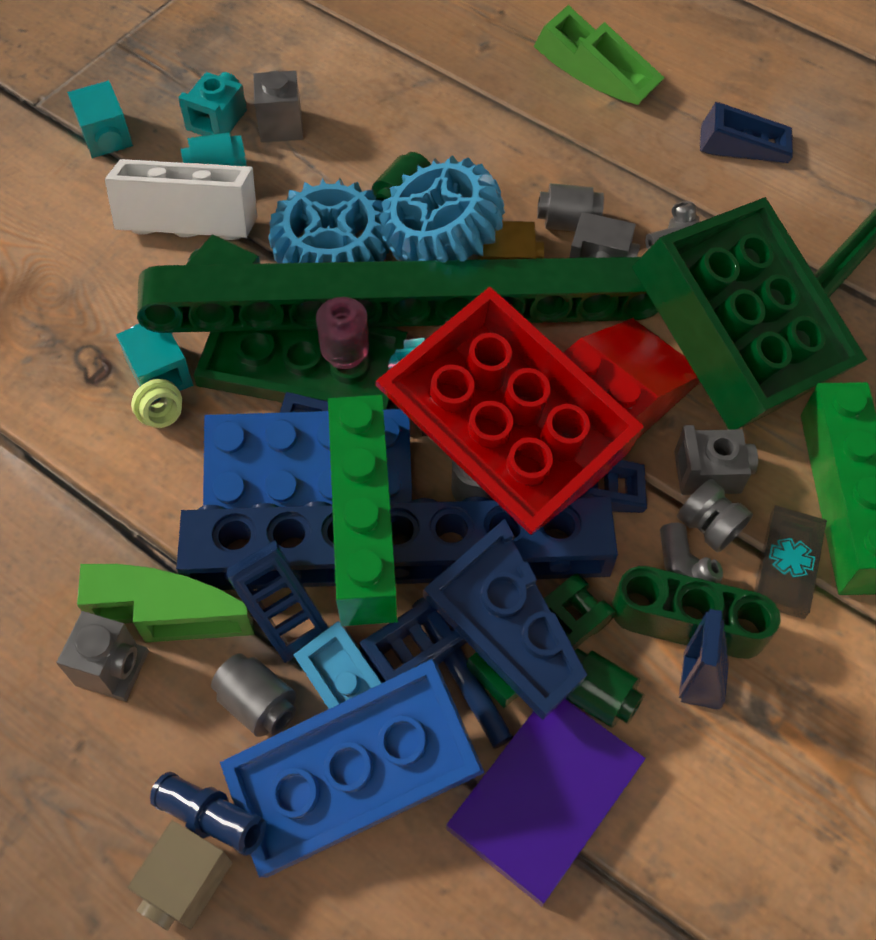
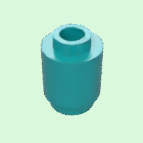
[180,132,247,166]

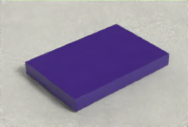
[446,699,646,907]

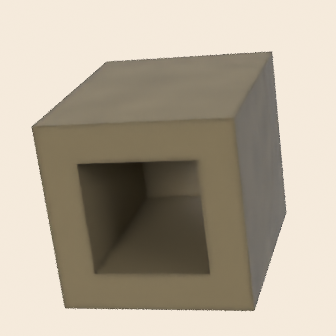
[127,820,232,931]

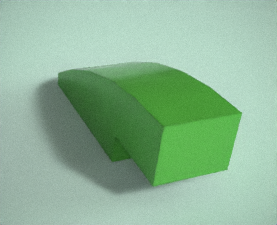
[533,5,665,105]
[77,564,255,643]

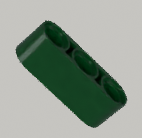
[611,566,781,659]

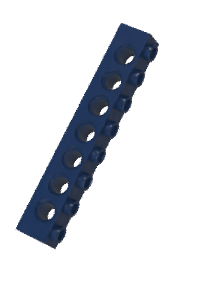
[176,493,618,590]

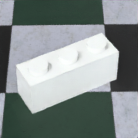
[105,159,258,240]

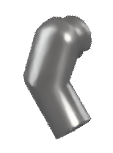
[646,201,699,250]
[660,523,723,583]

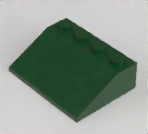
[632,197,868,430]

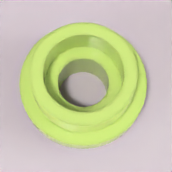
[131,379,182,428]

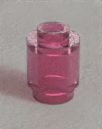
[316,297,369,369]

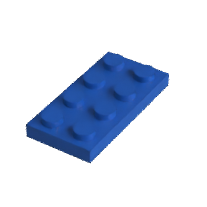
[203,409,412,509]
[220,659,485,878]

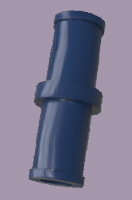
[150,772,266,856]

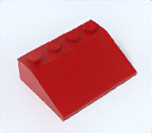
[376,287,644,535]

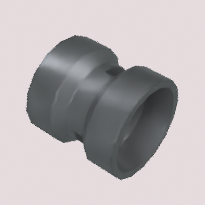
[677,479,753,553]

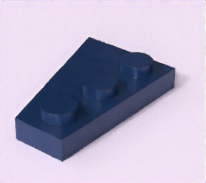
[423,519,587,720]

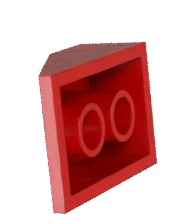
[563,318,700,440]

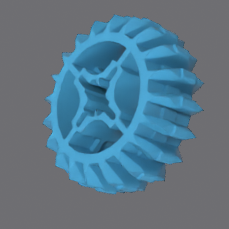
[379,155,505,262]
[268,177,389,263]

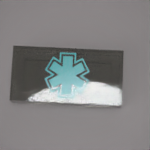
[754,505,827,620]

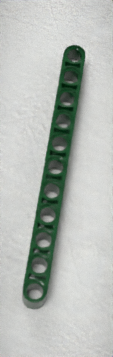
[137,257,658,333]

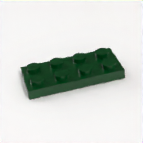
[193,327,408,410]

